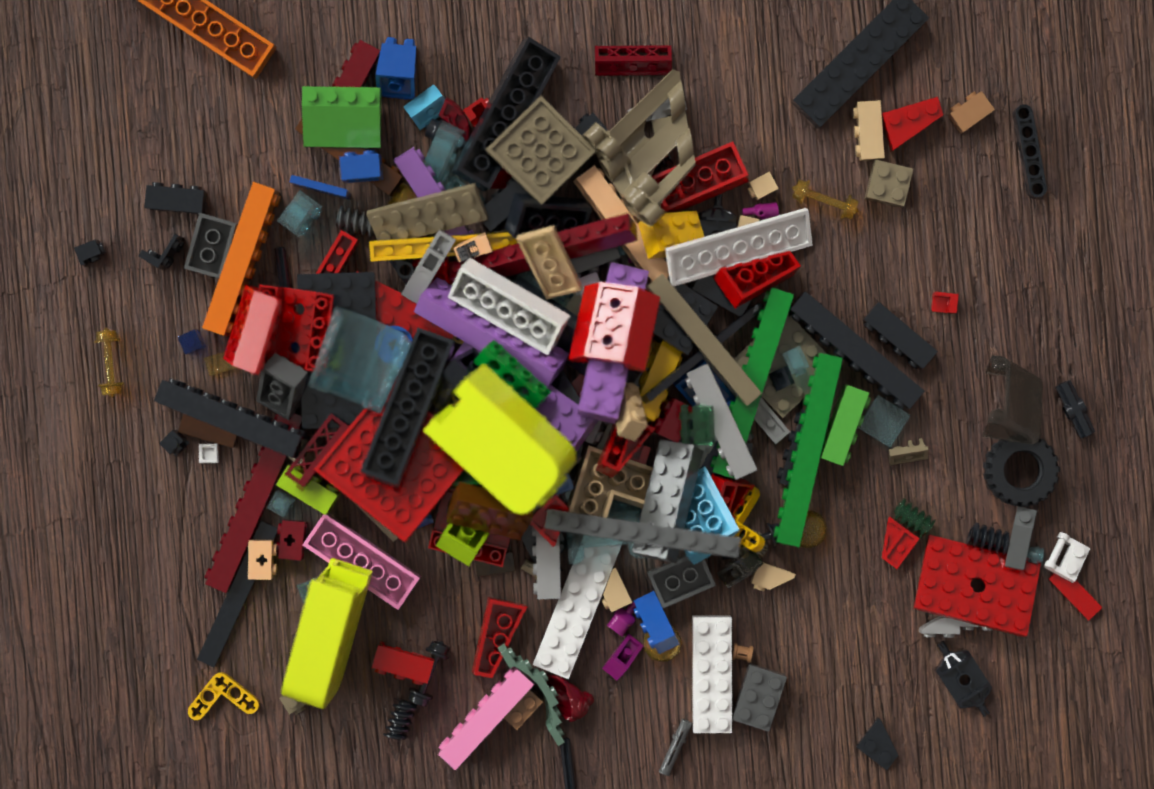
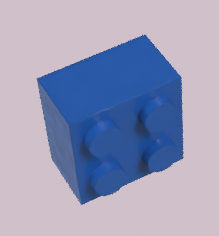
[340,150,384,183]

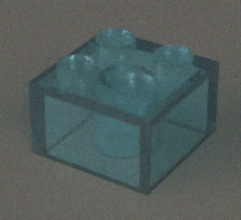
[277,190,323,237]

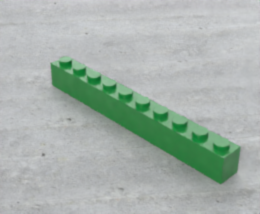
[710,288,794,479]
[773,353,843,547]

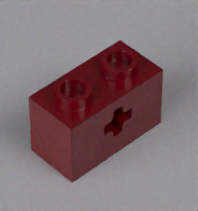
[276,519,307,561]

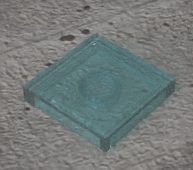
[857,395,911,448]

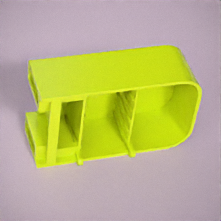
[423,364,576,514]
[281,558,373,709]

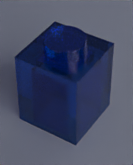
[177,329,206,355]

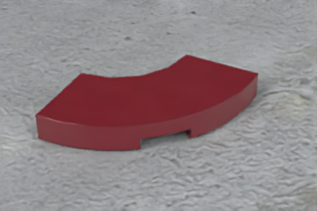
[439,97,470,141]

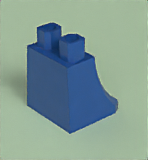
[376,37,417,99]

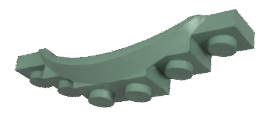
[498,644,565,746]

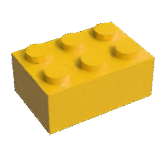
[638,211,704,259]

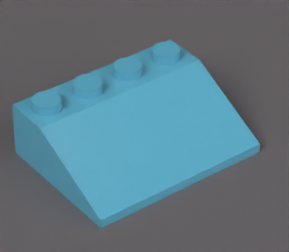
[684,467,740,565]

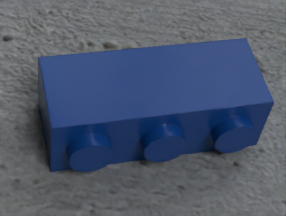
[633,591,679,654]

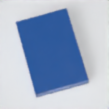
[289,175,351,200]

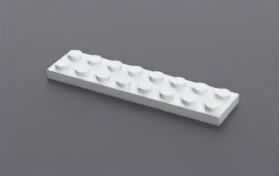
[665,208,813,286]
[533,535,623,679]

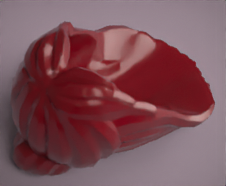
[546,673,594,722]

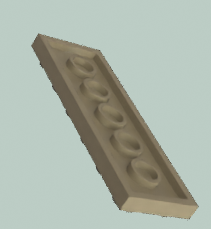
[366,183,488,240]

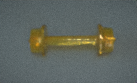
[792,179,859,219]
[94,328,124,398]

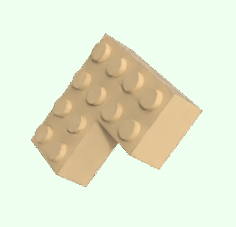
[567,446,653,518]

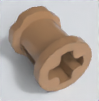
[732,643,753,663]

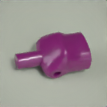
[742,202,779,220]
[607,601,636,637]

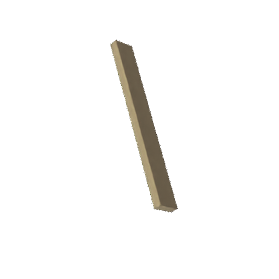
[647,274,762,406]

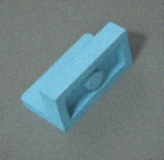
[404,85,445,130]

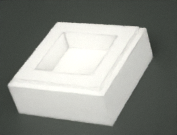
[199,444,219,463]

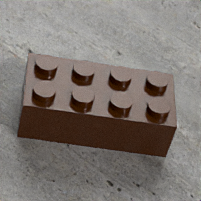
[446,482,533,540]

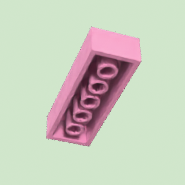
[303,514,421,610]
[438,667,535,770]

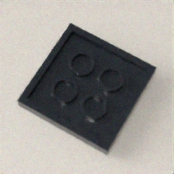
[653,276,718,356]

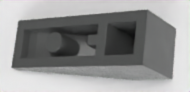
[1005,506,1037,571]

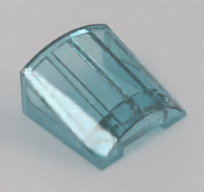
[309,306,412,413]

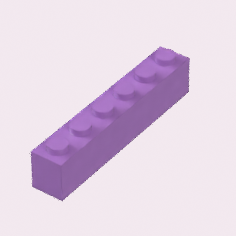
[394,147,475,236]

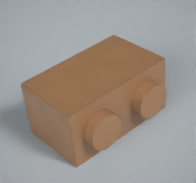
[947,91,995,134]
[504,688,543,730]

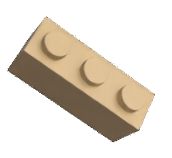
[853,100,885,161]
[616,382,647,441]

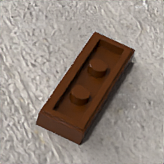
[178,414,238,448]

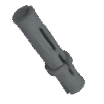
[659,719,693,776]

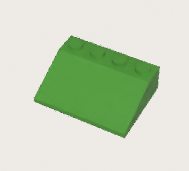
[302,86,382,148]

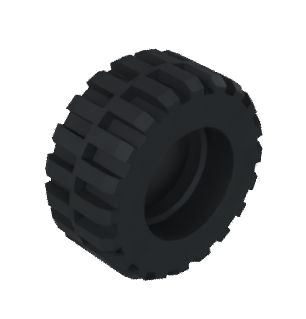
[983,433,1060,507]

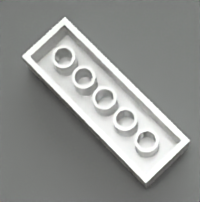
[448,258,570,355]
[692,615,732,733]

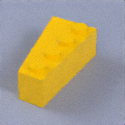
[638,341,683,422]

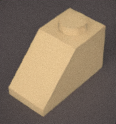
[751,561,796,591]
[601,566,632,612]

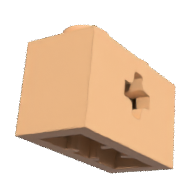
[248,540,277,580]

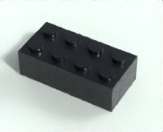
[505,193,592,239]

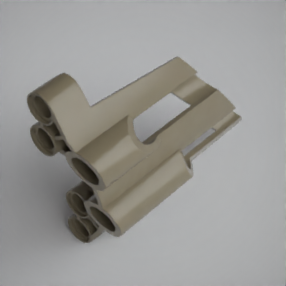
[583,70,696,226]

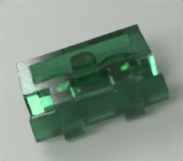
[679,405,715,446]

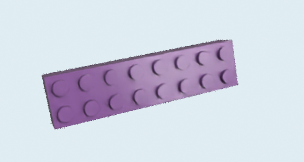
[577,262,649,424]
[414,277,570,388]
[451,342,599,451]

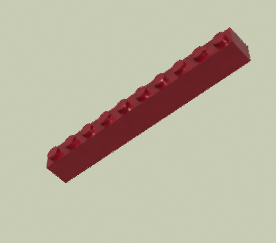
[449,213,638,283]
[204,413,302,593]

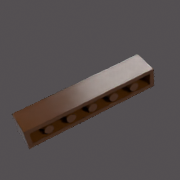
[295,119,404,197]

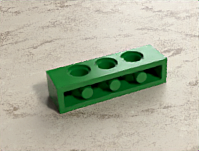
[474,340,551,411]

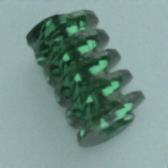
[893,498,936,538]

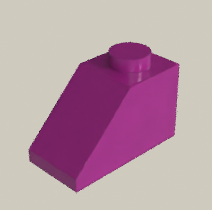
[602,634,644,680]

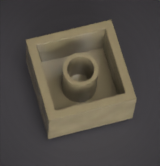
[864,160,913,208]

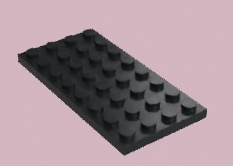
[297,272,379,429]

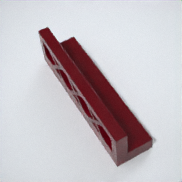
[595,45,672,76]
[284,414,349,492]

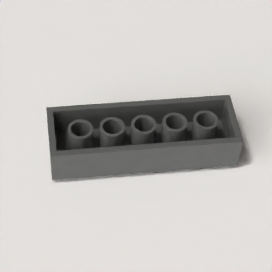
[632,440,703,563]

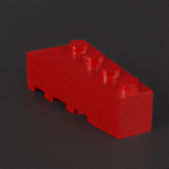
[713,251,801,309]
[472,597,527,678]

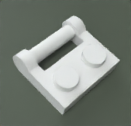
[1044,532,1090,583]

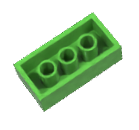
[820,385,871,466]

